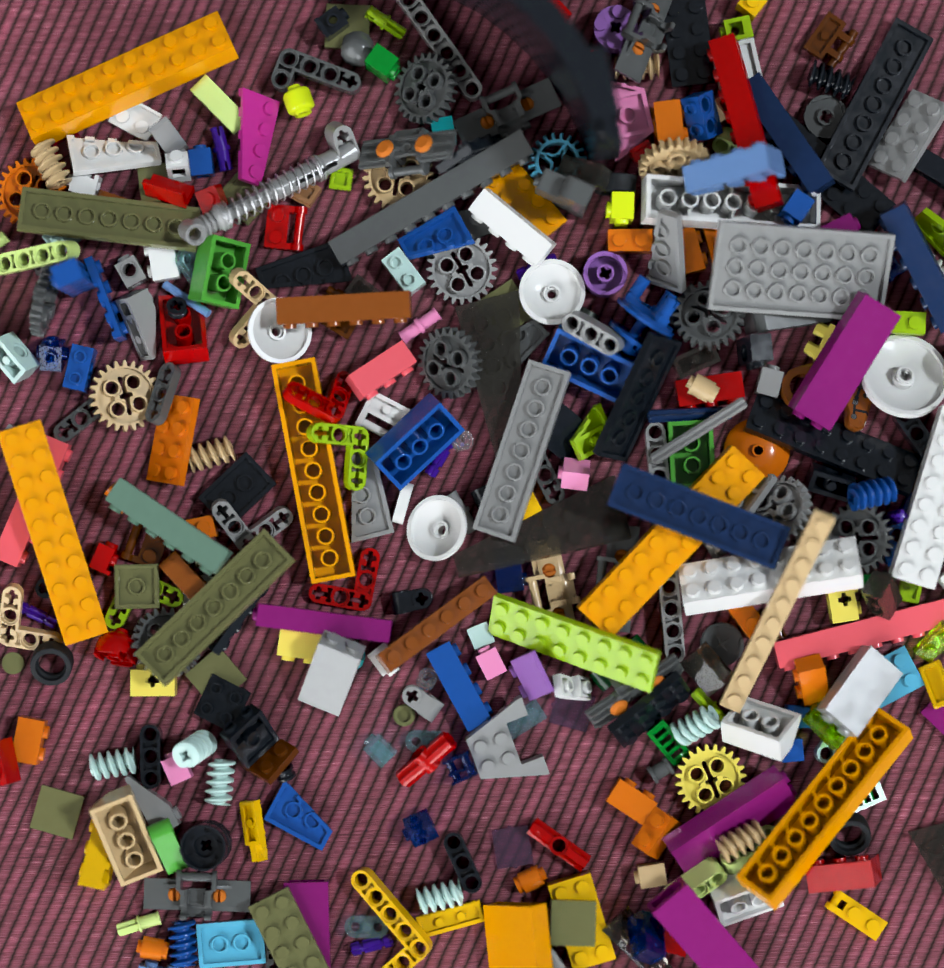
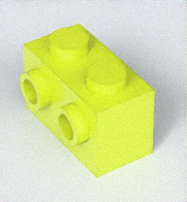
[605,191,635,228]

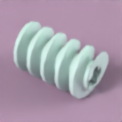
[670,705,721,746]
[172,729,217,768]
[89,747,137,781]
[204,758,236,806]
[415,878,464,915]

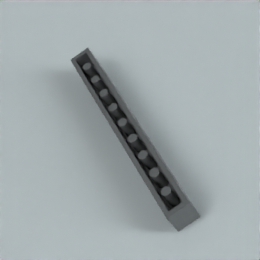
[328,130,534,267]

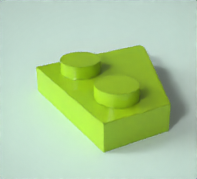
[570,403,607,461]

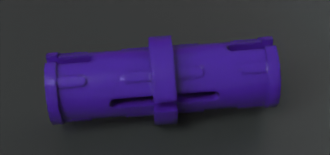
[210,126,234,172]

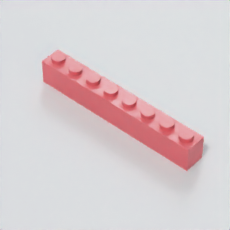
[772,598,944,672]

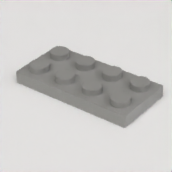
[868,89,944,183]

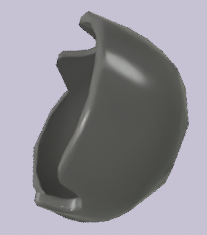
[341,31,374,67]

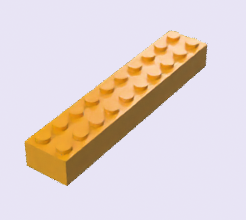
[16,11,239,145]
[271,357,356,584]
[0,419,108,646]
[576,445,765,635]
[736,708,913,911]

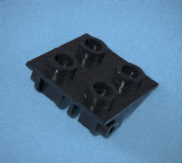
[193,674,251,728]

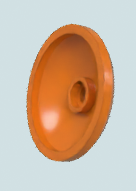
[723,420,790,477]

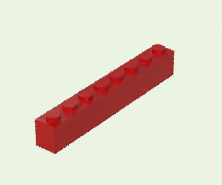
[707,33,784,213]

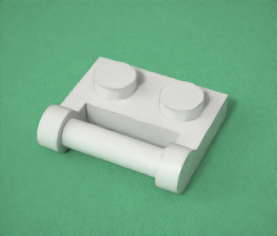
[355,393,410,437]

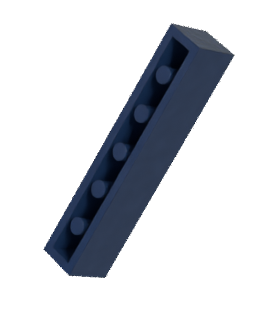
[749,72,835,198]
[879,200,944,333]

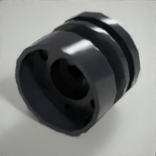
[180,820,232,871]

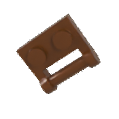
[120,524,166,564]

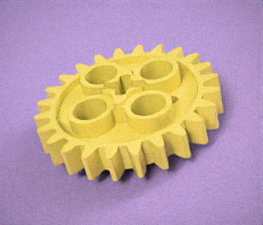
[674,743,747,813]

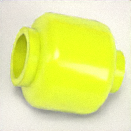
[283,84,315,118]

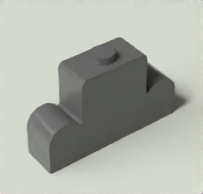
[533,168,595,219]

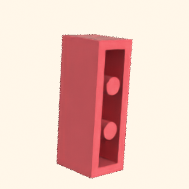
[345,340,417,401]

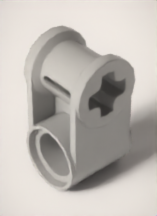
[402,684,445,723]

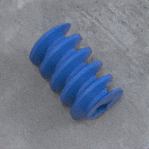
[847,476,897,512]
[168,919,198,967]

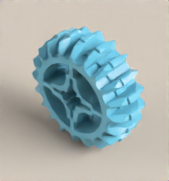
[528,133,587,178]

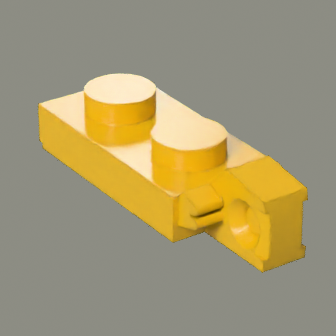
[239,800,268,862]

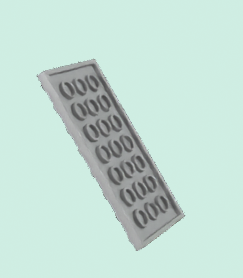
[707,220,896,319]

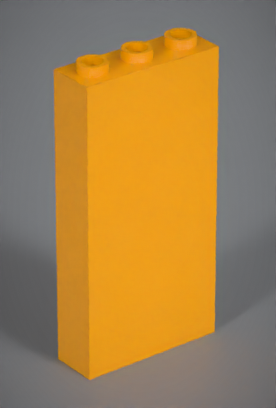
[483,901,553,968]

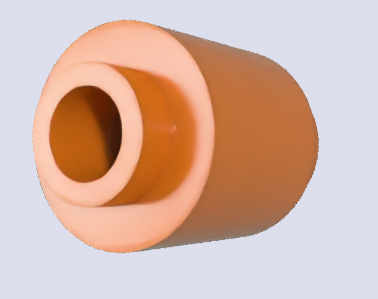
[513,864,548,894]
[136,936,170,961]

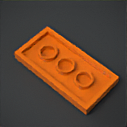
[146,393,200,487]

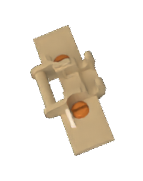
[525,537,581,620]

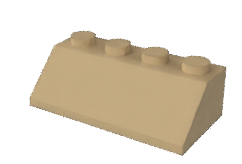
[89,784,163,887]

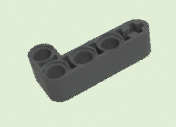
[271,48,362,95]
[743,312,834,336]

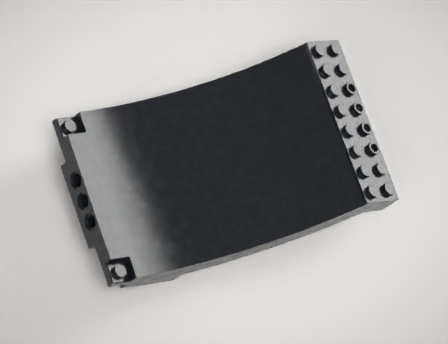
[454,0,623,168]

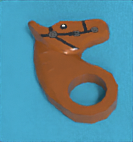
[780,363,872,432]

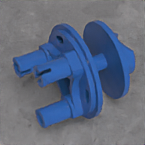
[608,274,680,357]

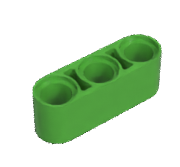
[147,818,188,875]

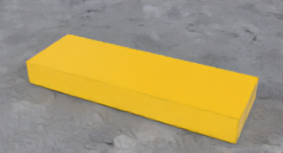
[415,899,484,937]

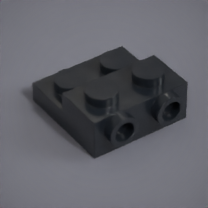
[219,704,279,769]

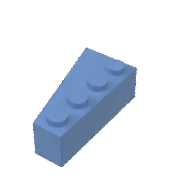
[682,142,786,196]

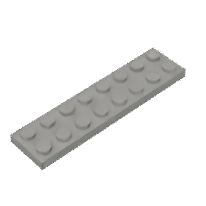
[472,359,572,543]

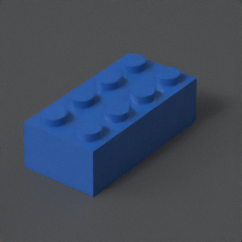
[542,324,636,402]
[365,393,465,491]

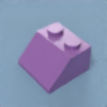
[508,650,554,701]

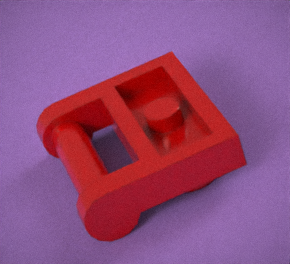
[264,203,308,252]

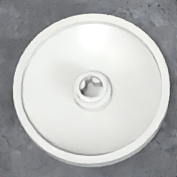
[861,335,944,418]

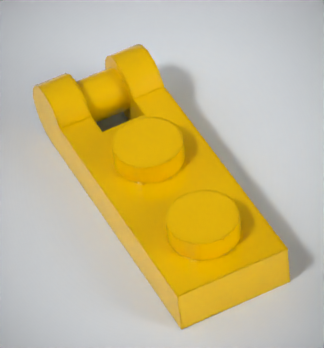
[824,891,888,941]

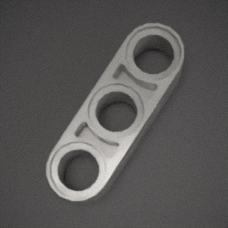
[561,311,625,355]

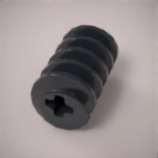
[807,59,856,100]

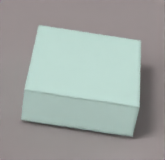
[466,621,495,650]

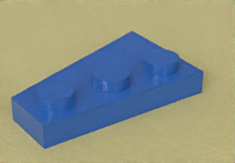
[398,206,475,260]
[264,782,333,851]

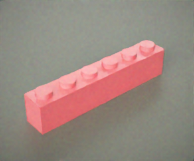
[0,434,73,567]

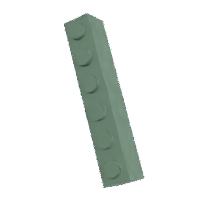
[105,478,233,575]

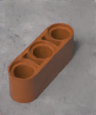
[159,550,207,600]

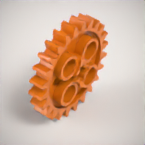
[0,158,68,224]

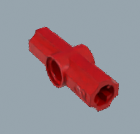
[396,731,457,787]
[526,817,592,872]

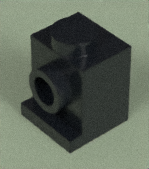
[314,5,350,42]

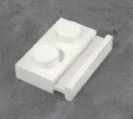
[108,103,163,141]

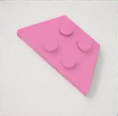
[613,82,654,162]

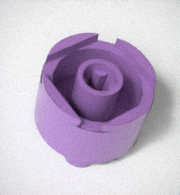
[593,5,638,54]
[582,251,628,298]

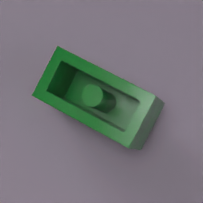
[364,43,401,84]

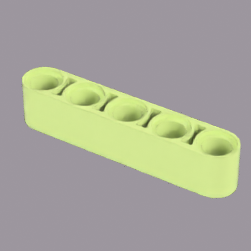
[0,240,80,276]

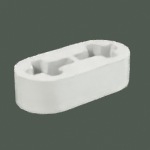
[392,483,414,525]

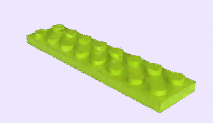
[488,592,661,693]

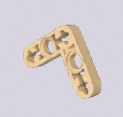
[229,267,276,348]
[0,583,63,651]

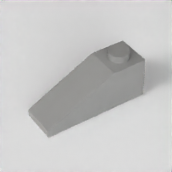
[148,116,189,153]
[115,288,156,361]
[124,775,182,828]

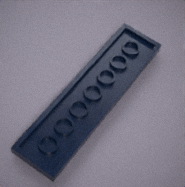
[606,463,791,570]

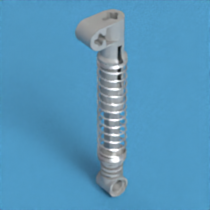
[178,121,361,246]

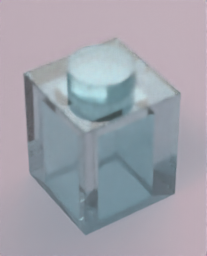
[363,732,398,768]

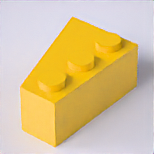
[78,819,114,890]

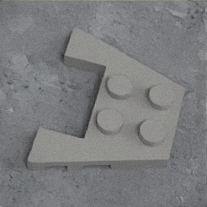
[465,695,550,779]

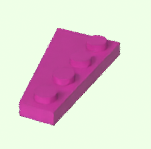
[238,87,280,186]

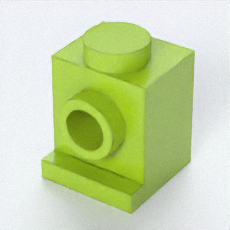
[719,15,754,41]

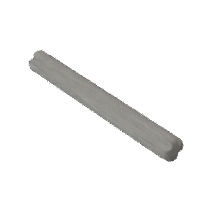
[649,397,747,464]

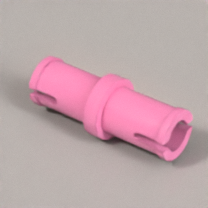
[398,307,442,344]

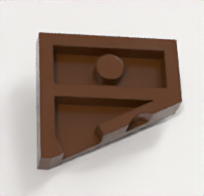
[239,739,299,785]

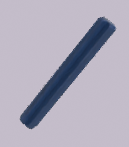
[647,406,732,423]

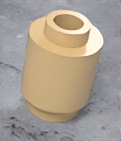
[685,373,720,403]

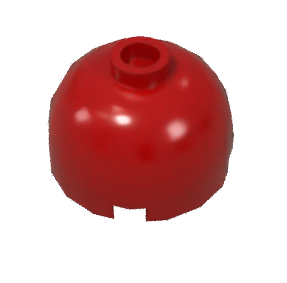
[93,628,138,667]

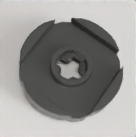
[803,95,846,140]

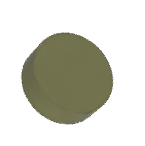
[2,652,25,674]
[393,704,415,726]

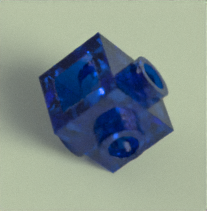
[36,336,69,372]
[402,808,439,848]

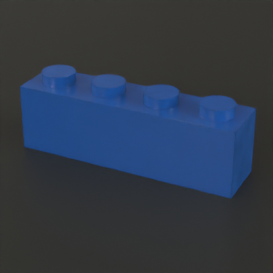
[49,257,95,298]
[426,640,493,732]

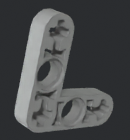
[211,498,293,551]

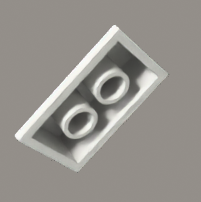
[720,697,801,761]
[710,872,784,927]

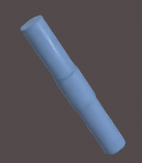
[162,281,212,318]

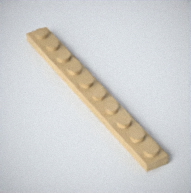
[719,508,836,713]

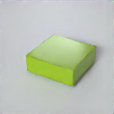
[329,168,354,192]
[896,580,922,604]

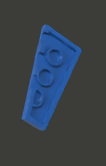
[84,256,129,343]

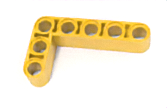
[351,867,433,968]

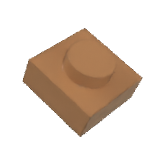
[291,183,322,208]

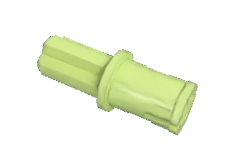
[116,911,162,936]

